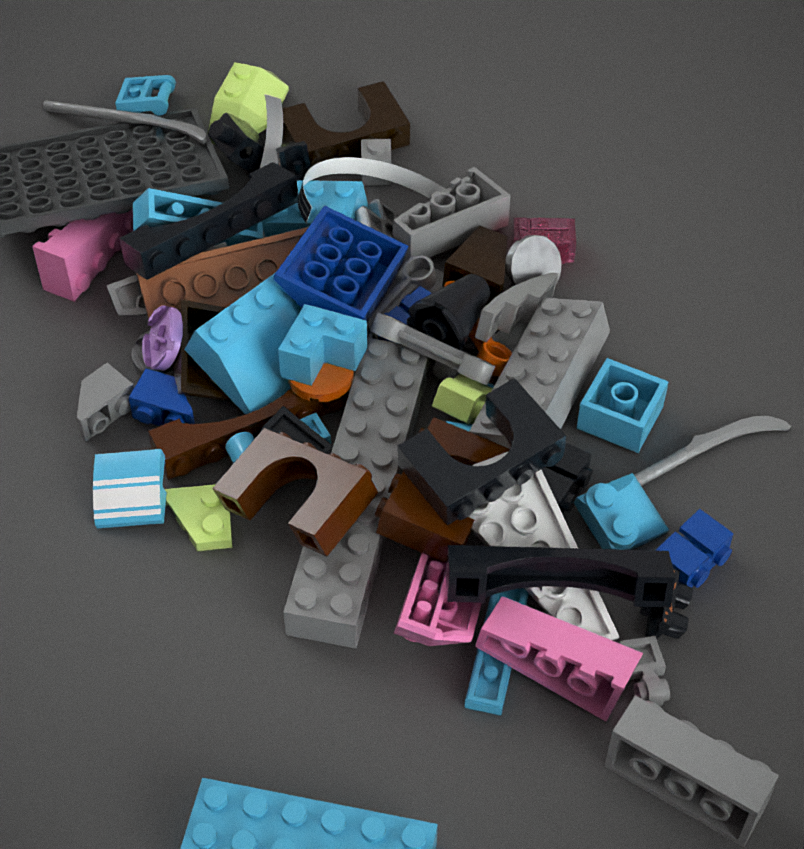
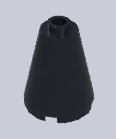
[407,274,490,350]

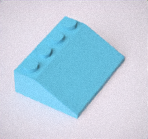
[184,272,302,414]

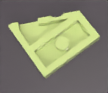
[165,484,233,551]

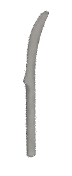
[43,100,207,144]
[634,416,791,486]

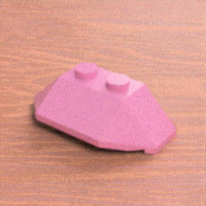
[394,553,482,646]

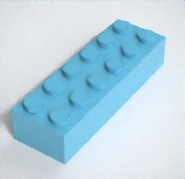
[180,778,438,849]

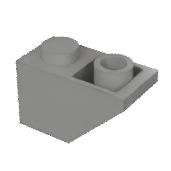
[77,362,134,441]

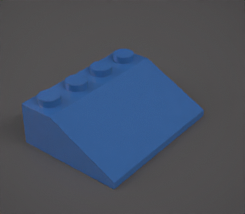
[273,205,409,323]

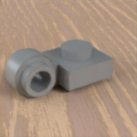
[619,636,670,706]

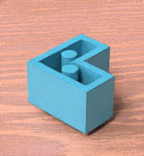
[278,304,367,386]

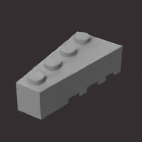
[393,167,511,262]

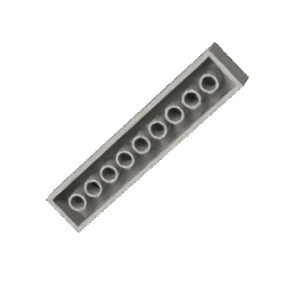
[283,338,430,649]

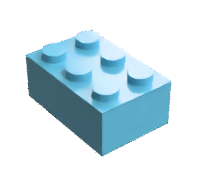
[263,180,369,237]

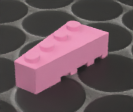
[32,209,133,302]
[475,596,643,722]

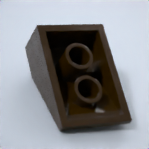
[172,300,233,402]

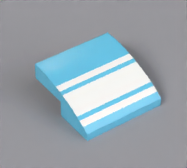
[93,449,167,529]

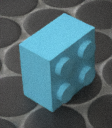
[577,358,669,453]

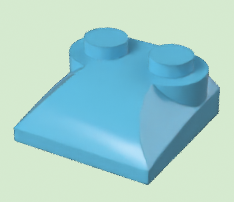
[574,473,669,550]

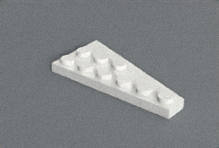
[469,451,619,641]

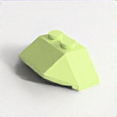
[208,62,289,144]

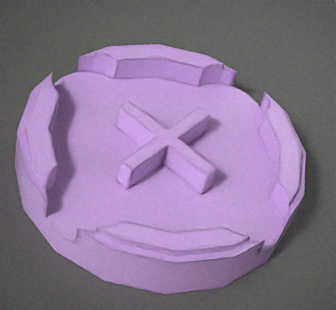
[142,305,183,371]

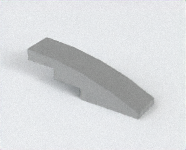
[475,272,559,342]

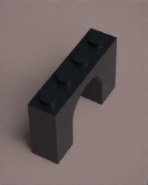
[397,378,566,525]

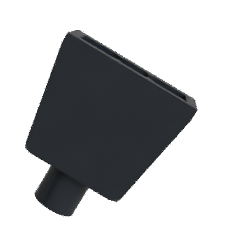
[208,112,265,173]

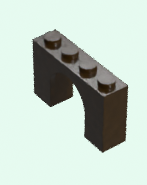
[282,81,410,167]

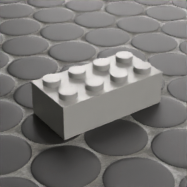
[604,695,779,847]

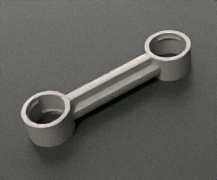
[367,255,437,339]
[370,312,496,385]

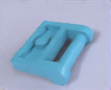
[115,75,176,116]

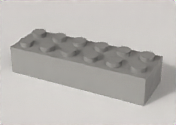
[469,298,610,449]

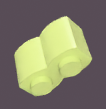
[432,374,493,424]

